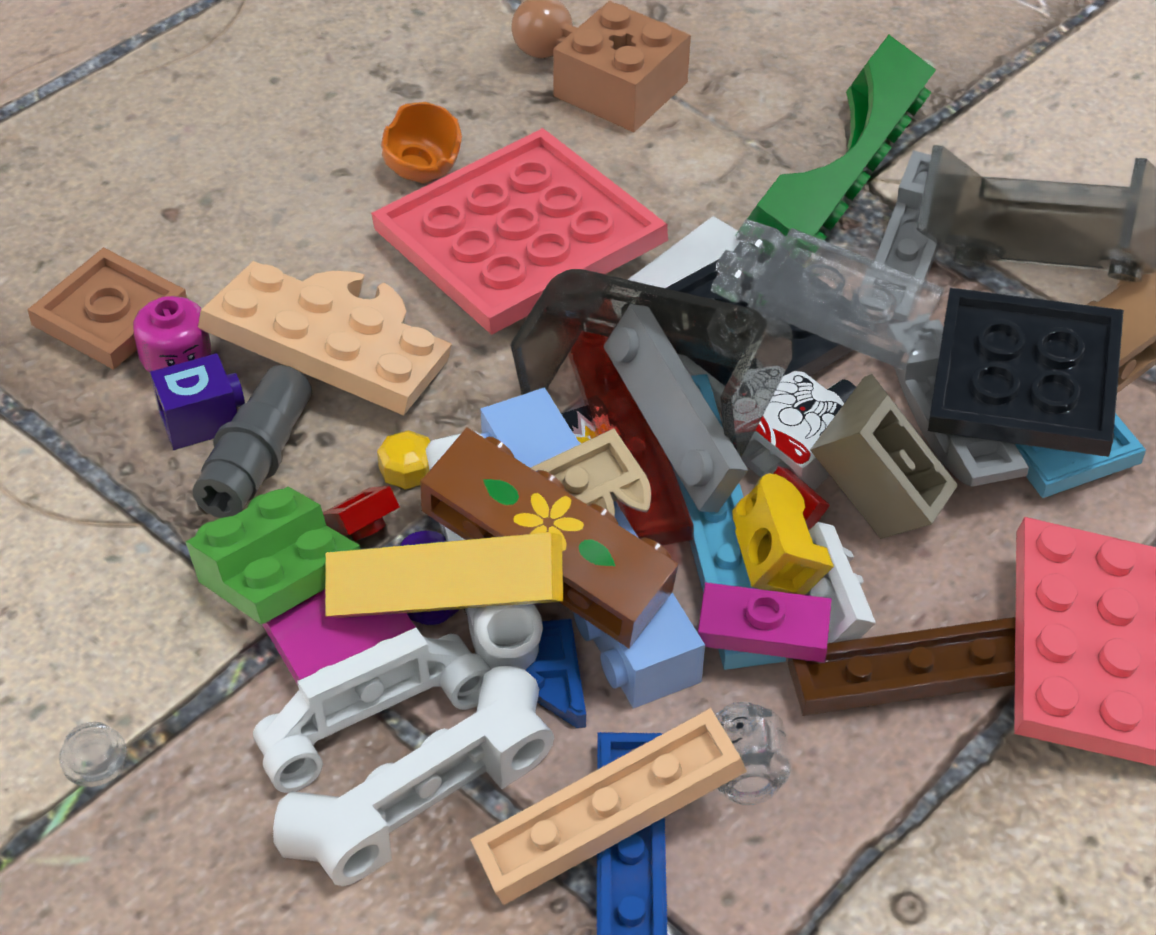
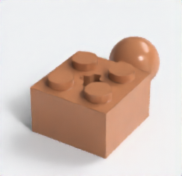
[511,0,691,132]

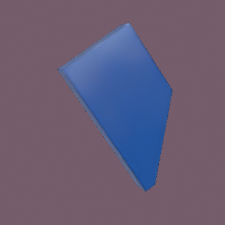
[525,619,586,728]

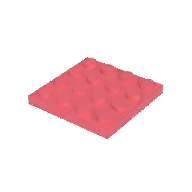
[371,128,668,335]
[1014,517,1156,766]

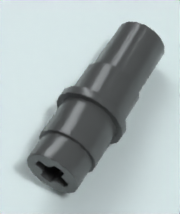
[192,365,312,518]

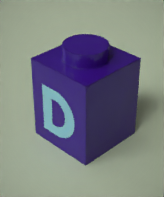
[150,353,245,450]

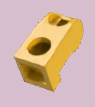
[732,473,834,595]

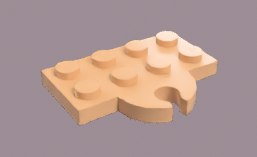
[198,261,452,416]

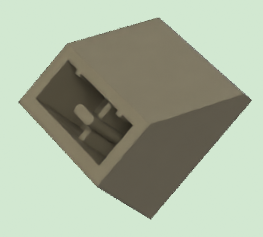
[810,374,958,539]

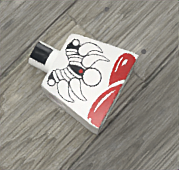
[722,371,856,491]

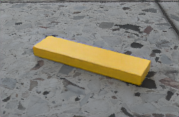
[325,532,563,618]

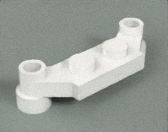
[253,628,491,793]

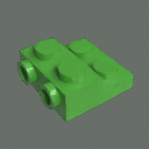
[185,486,361,625]

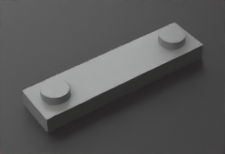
[603,304,748,512]

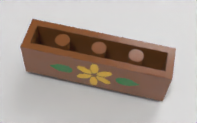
[420,427,679,649]

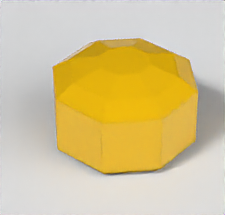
[377,430,430,489]

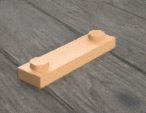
[470,708,747,905]

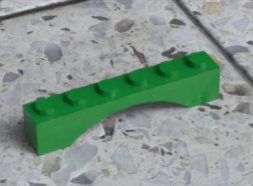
[735,35,936,264]

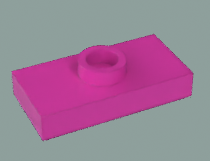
[698,582,832,663]

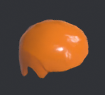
[381,102,462,183]

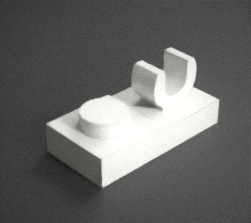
[806,522,876,643]

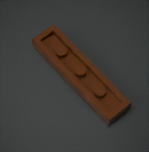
[787,617,1015,716]

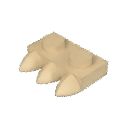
[531,428,651,516]

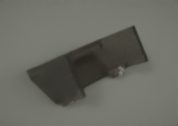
[916,145,1156,282]
[510,269,794,457]

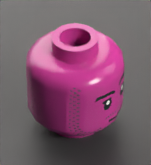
[133,296,211,372]

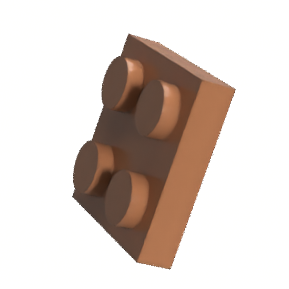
[27,247,187,370]

